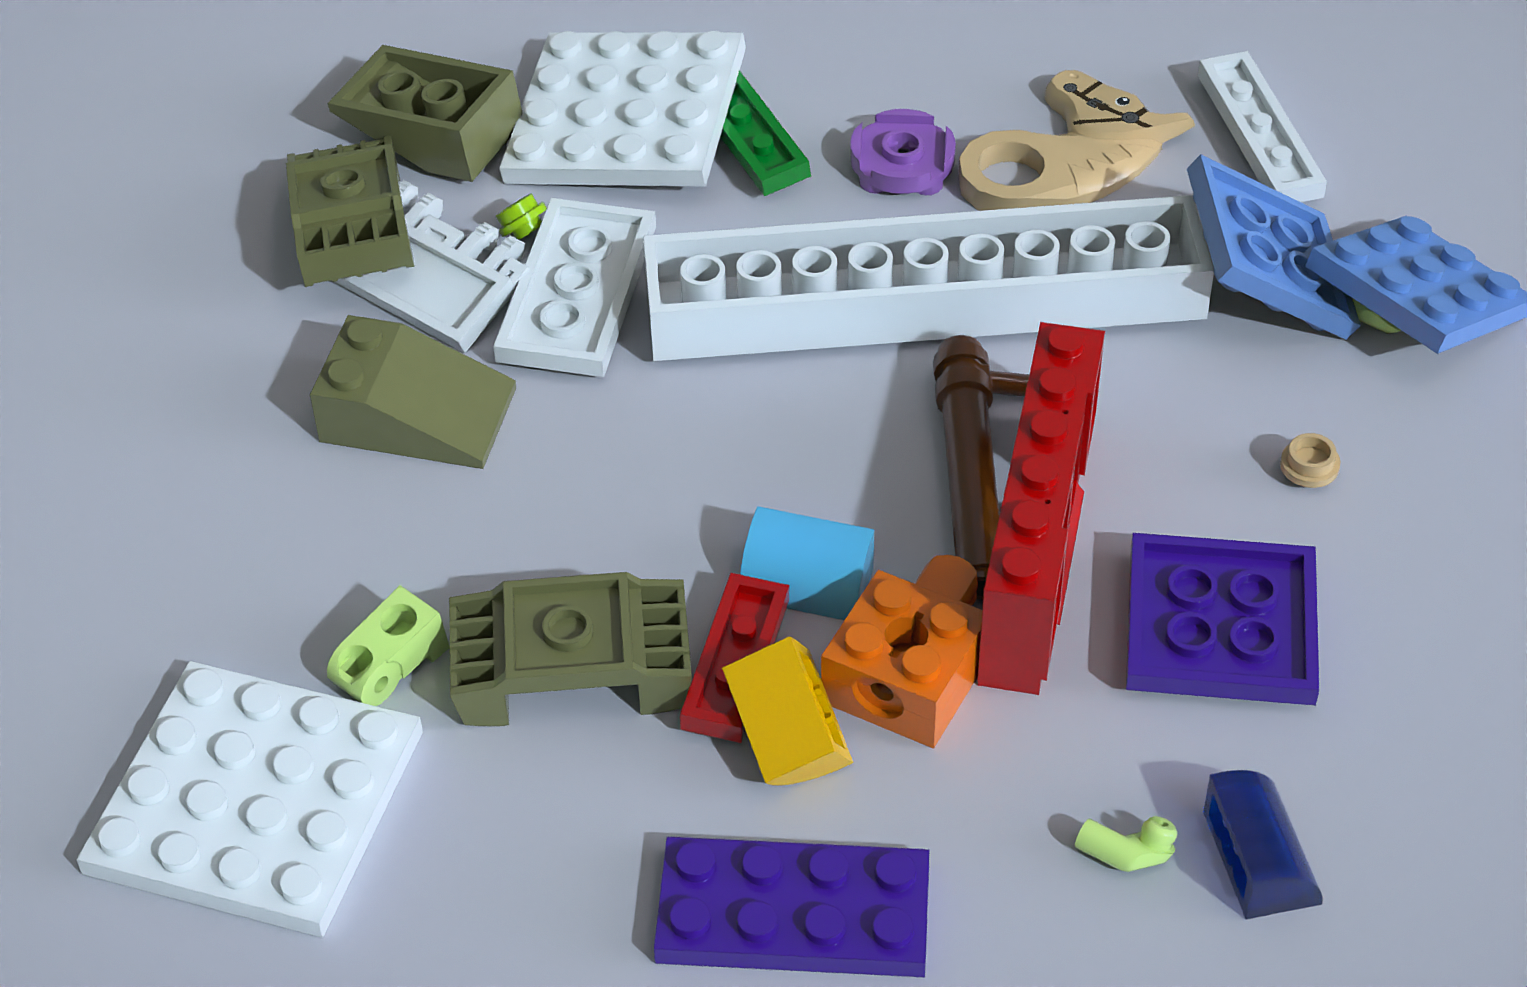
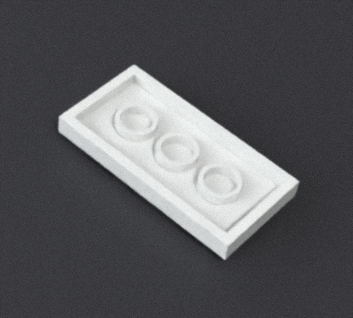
[493,198,656,377]

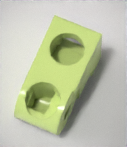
[327,585,450,706]

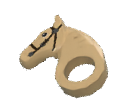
[958,70,1195,211]

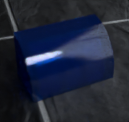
[1203,770,1323,920]

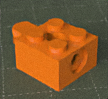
[821,555,983,749]

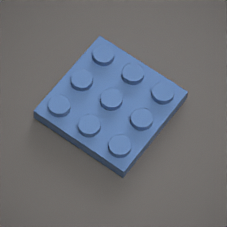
[1187,154,1361,340]
[1305,216,1527,354]

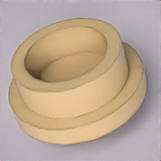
[1280,433,1340,488]

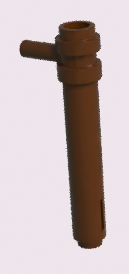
[933,335,1029,600]

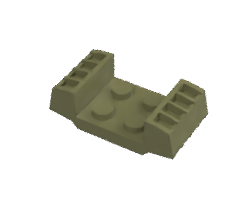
[286,135,415,287]
[449,572,692,726]

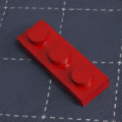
[680,573,790,743]

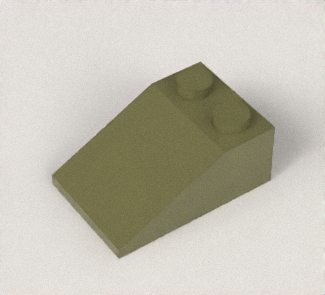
[327,45,523,182]
[310,315,516,469]

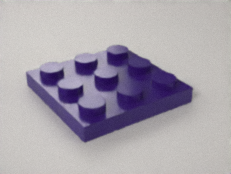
[1126,533,1319,706]

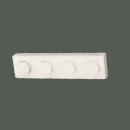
[1198,51,1327,202]

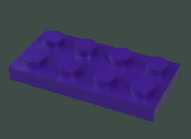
[654,837,930,978]

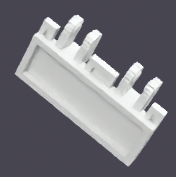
[331,180,530,354]

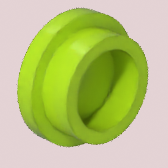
[495,193,547,240]

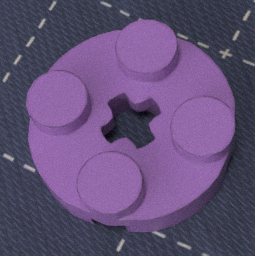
[850,109,956,196]

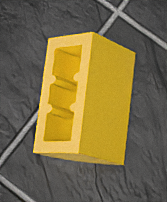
[722,636,854,785]

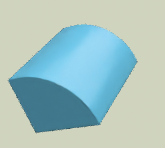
[740,506,874,620]

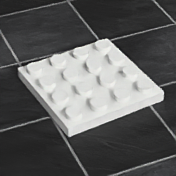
[499,31,746,186]
[76,661,423,938]

